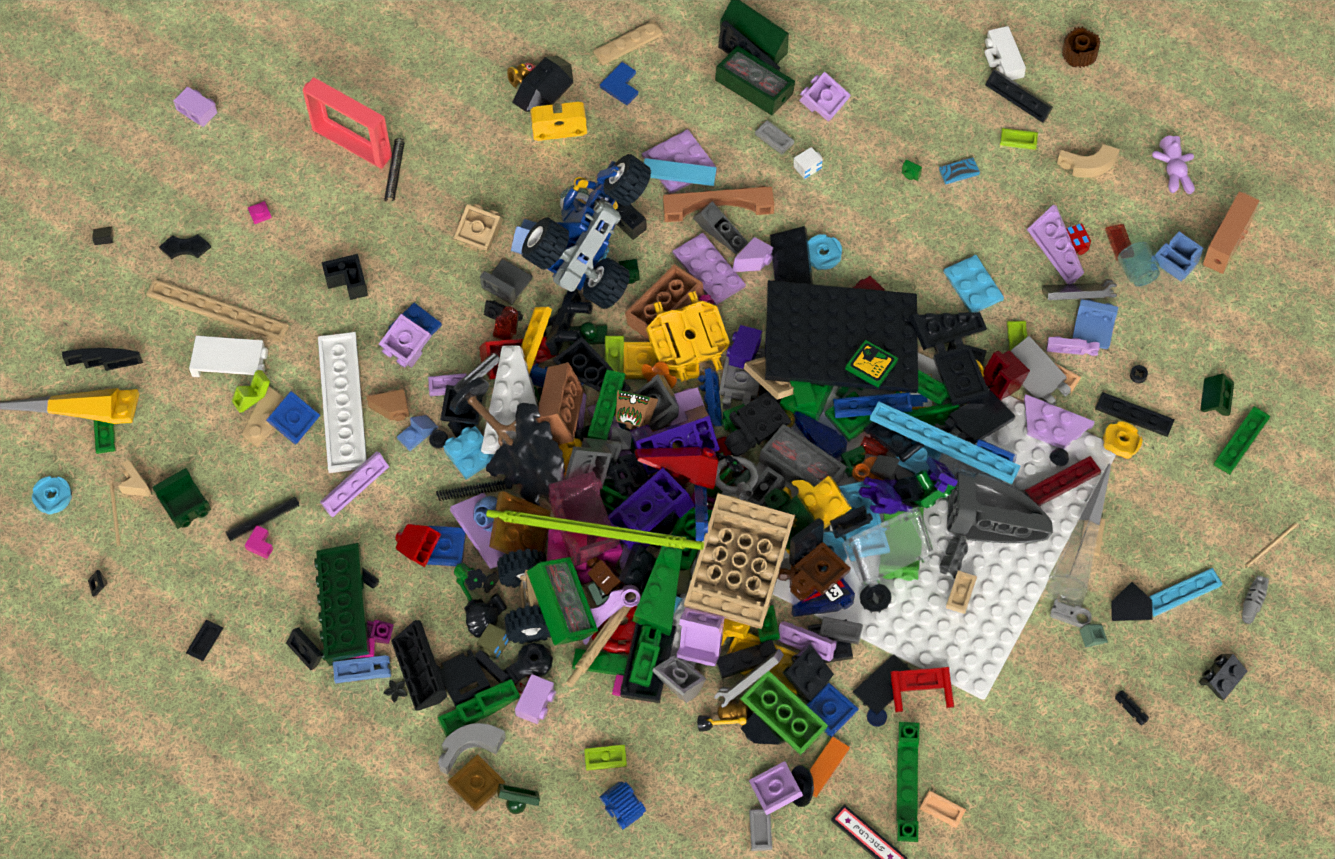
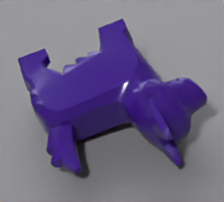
[858,477,914,515]

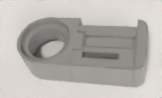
[1050,599,1092,628]

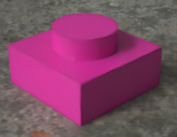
[248,201,272,224]

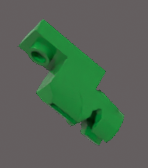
[629,626,662,687]

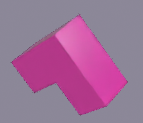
[245,526,273,559]

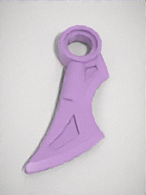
[583,585,641,645]

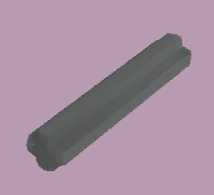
[454,353,500,393]

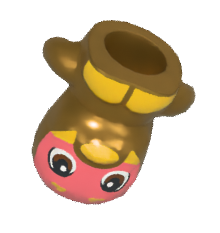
[507,63,535,88]

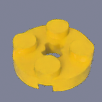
[1103,421,1143,459]

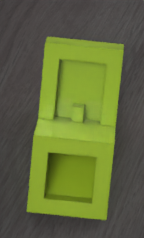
[232,370,270,413]

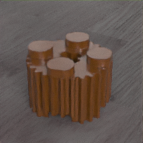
[1062,26,1101,68]

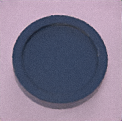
[867,709,887,727]

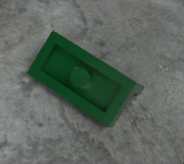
[1200,373,1234,416]

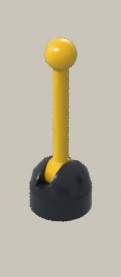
[697,715,747,732]

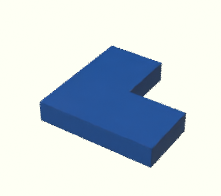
[600,62,638,106]

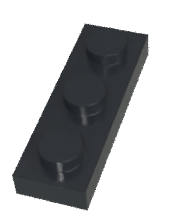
[716,640,776,679]

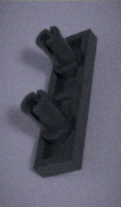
[546,287,593,356]

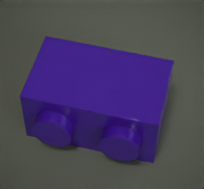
[726,325,762,369]

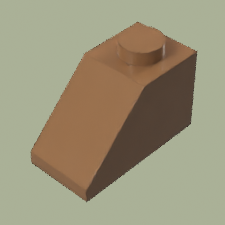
[366,389,409,421]

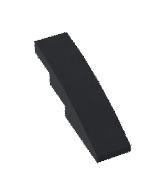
[62,348,143,371]

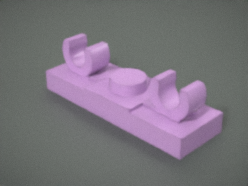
[778,621,837,662]

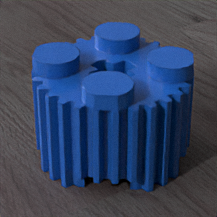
[599,781,646,830]

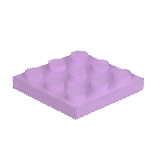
[642,129,716,194]

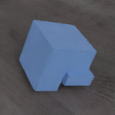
[1154,231,1203,281]

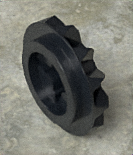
[860,583,891,613]

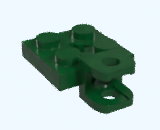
[764,488,816,550]

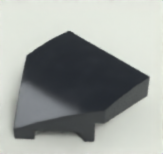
[1112,582,1153,621]

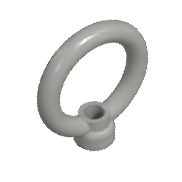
[715,456,758,500]

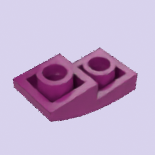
[367,619,394,644]

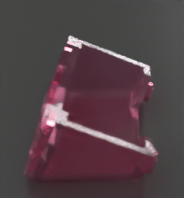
[548,471,620,567]

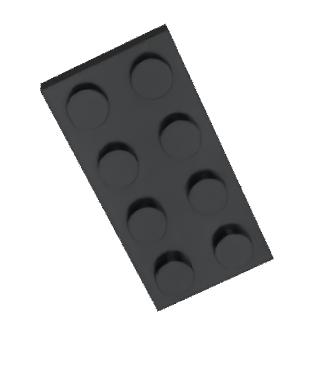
[770,226,813,284]

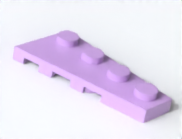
[1027,205,1084,284]

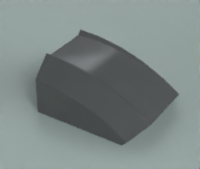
[633,374,679,430]

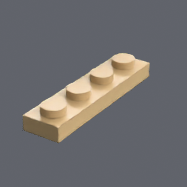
[593,20,663,66]

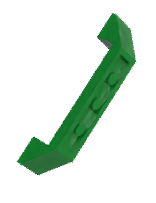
[896,722,920,842]

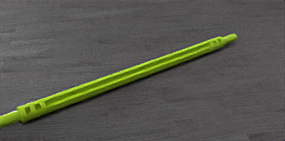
[486,509,704,550]

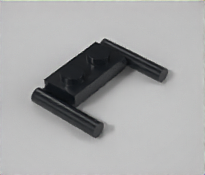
[864,422,925,462]

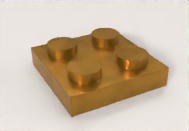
[447,754,506,812]

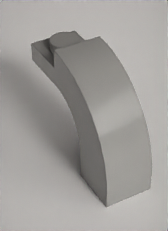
[438,723,506,775]

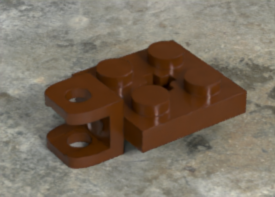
[790,542,851,601]

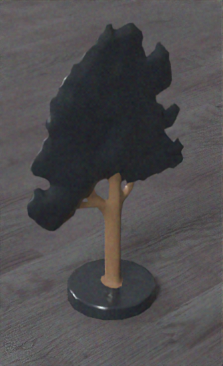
[449,377,566,506]

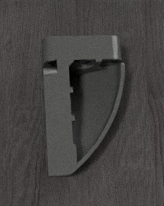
[947,472,1053,543]

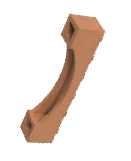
[663,186,774,222]

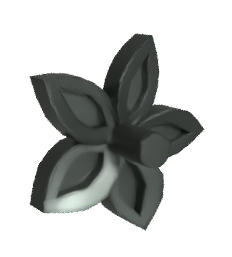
[383,680,407,703]

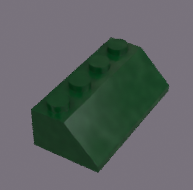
[720,0,789,64]

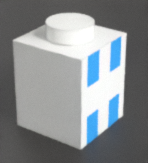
[793,147,823,179]

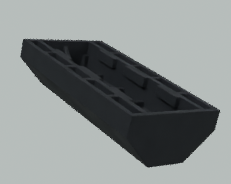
[391,620,447,711]

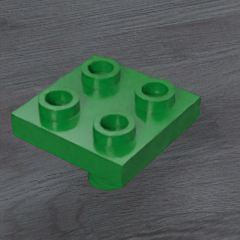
[910,469,956,508]

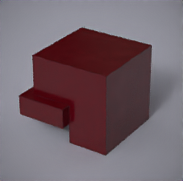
[983,350,1030,400]

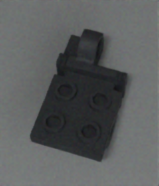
[724,391,791,457]

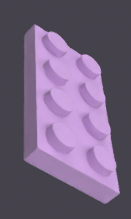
[673,233,746,305]

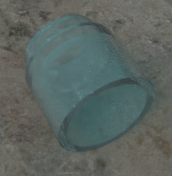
[1118,242,1160,287]

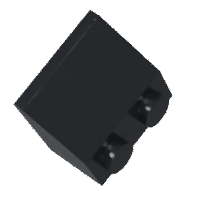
[440,385,486,425]

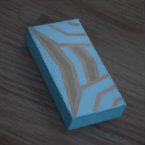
[939,158,980,185]

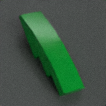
[438,679,520,737]

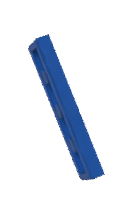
[833,392,912,418]

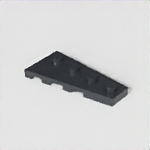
[718,20,781,77]
[909,312,987,351]

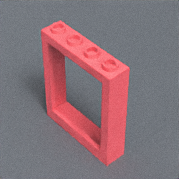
[303,77,392,169]

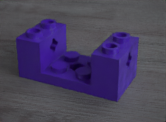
[630,405,720,475]
[604,468,695,552]

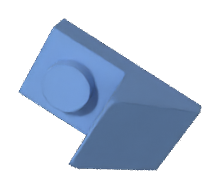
[511,219,536,254]
[397,415,439,451]

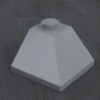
[652,654,706,703]

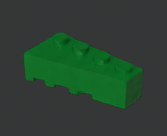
[632,546,682,636]

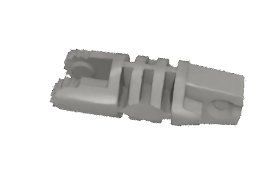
[1242,575,1269,624]

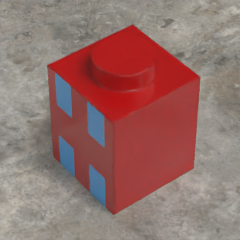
[1066,223,1091,255]

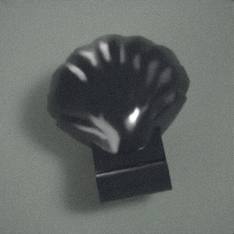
[466,593,507,638]
[503,643,553,685]

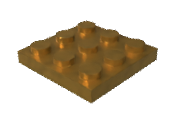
[489,491,551,554]

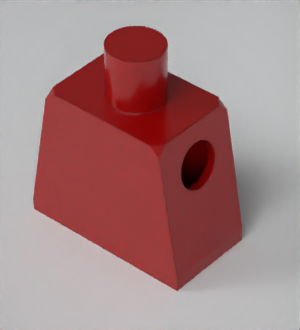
[395,524,441,567]

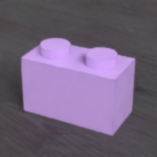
[174,86,217,127]
[515,674,556,724]

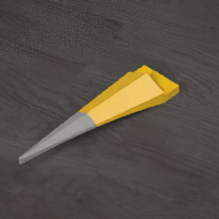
[0,388,140,424]

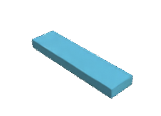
[644,158,717,186]
[1149,568,1222,617]

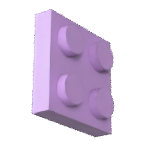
[749,761,803,815]

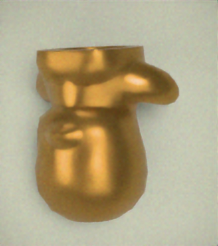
[717,697,752,726]

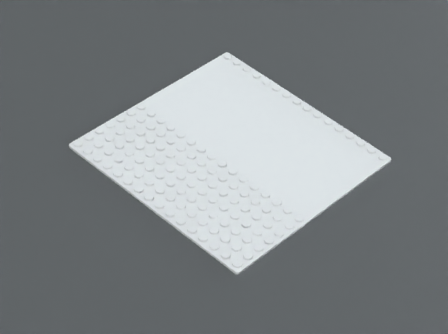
[756,353,1116,700]

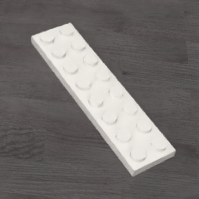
[318,332,367,473]

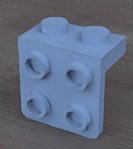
[1072,299,1118,349]

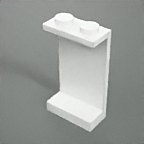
[189,336,268,377]

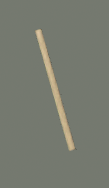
[110,484,121,546]
[1245,523,1297,568]

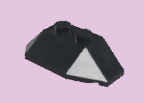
[512,56,574,112]

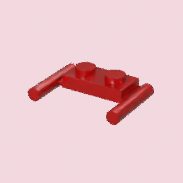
[890,667,954,713]

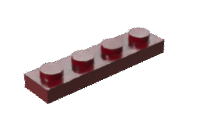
[1024,456,1101,506]

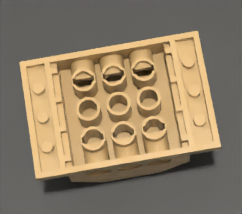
[684,493,795,629]

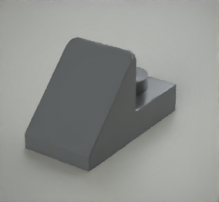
[870,455,914,481]

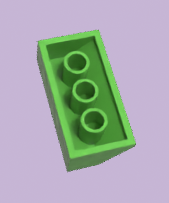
[740,671,828,755]

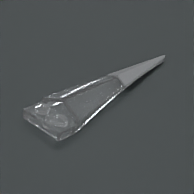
[1043,463,1111,607]

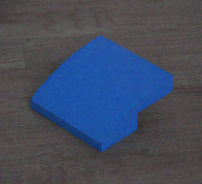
[977,439,1017,463]

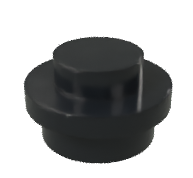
[429,430,448,449]
[1049,448,1069,466]

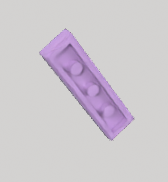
[320,451,389,517]

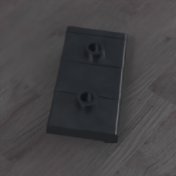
[620,623,677,703]

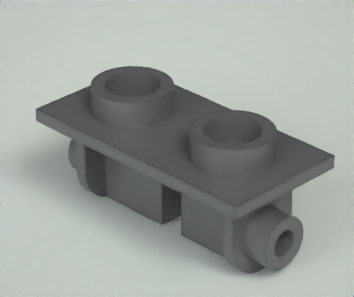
[939,535,968,579]

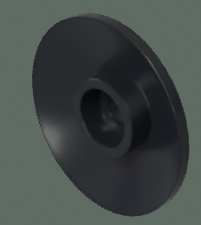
[791,765,814,807]

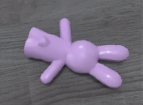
[1152,136,1195,194]

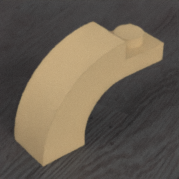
[1057,144,1120,178]

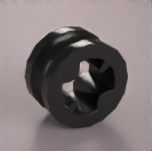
[1130,365,1148,383]

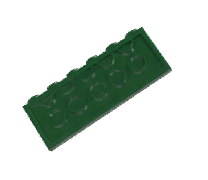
[314,543,370,666]

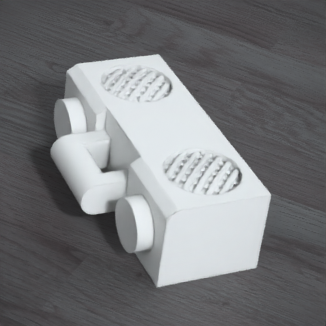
[984,26,1026,80]

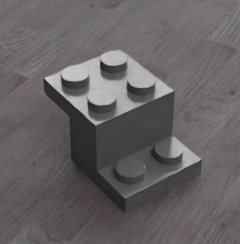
[564,438,622,488]

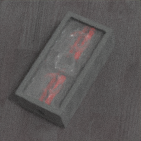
[759,424,846,487]

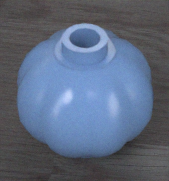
[473,496,498,532]

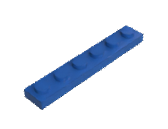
[694,484,708,541]

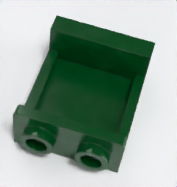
[152,468,211,529]

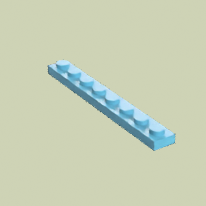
[870,401,1021,484]

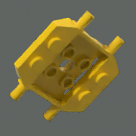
[646,291,731,382]

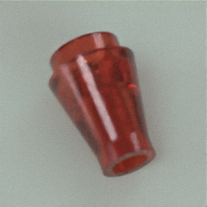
[860,436,888,456]

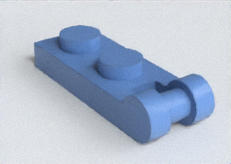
[333,656,391,683]

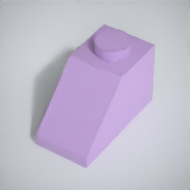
[732,237,773,272]

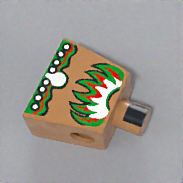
[616,390,658,431]

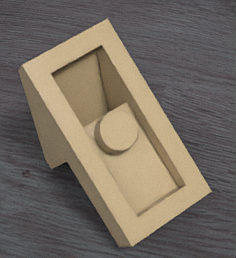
[119,460,151,496]

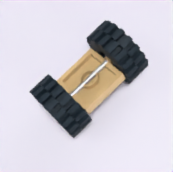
[497,549,551,644]

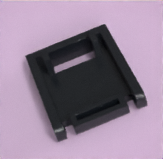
[437,649,491,707]

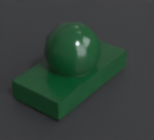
[570,322,607,345]
[497,784,540,814]

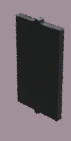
[853,654,911,715]

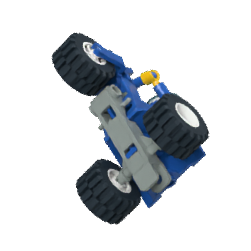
[522,154,651,309]

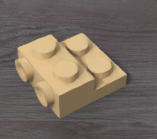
[454,204,504,252]

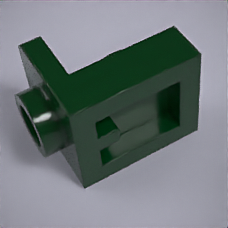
[619,259,640,284]
[840,446,866,478]

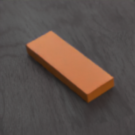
[810,737,850,798]

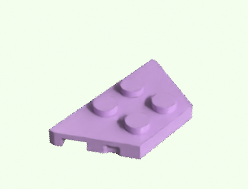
[1024,394,1095,449]

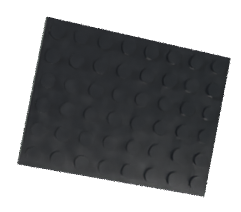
[765,280,918,393]

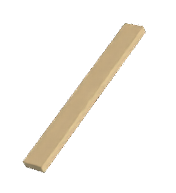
[146,279,289,342]

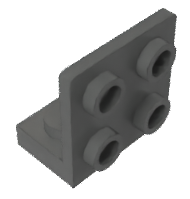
[480,260,532,305]

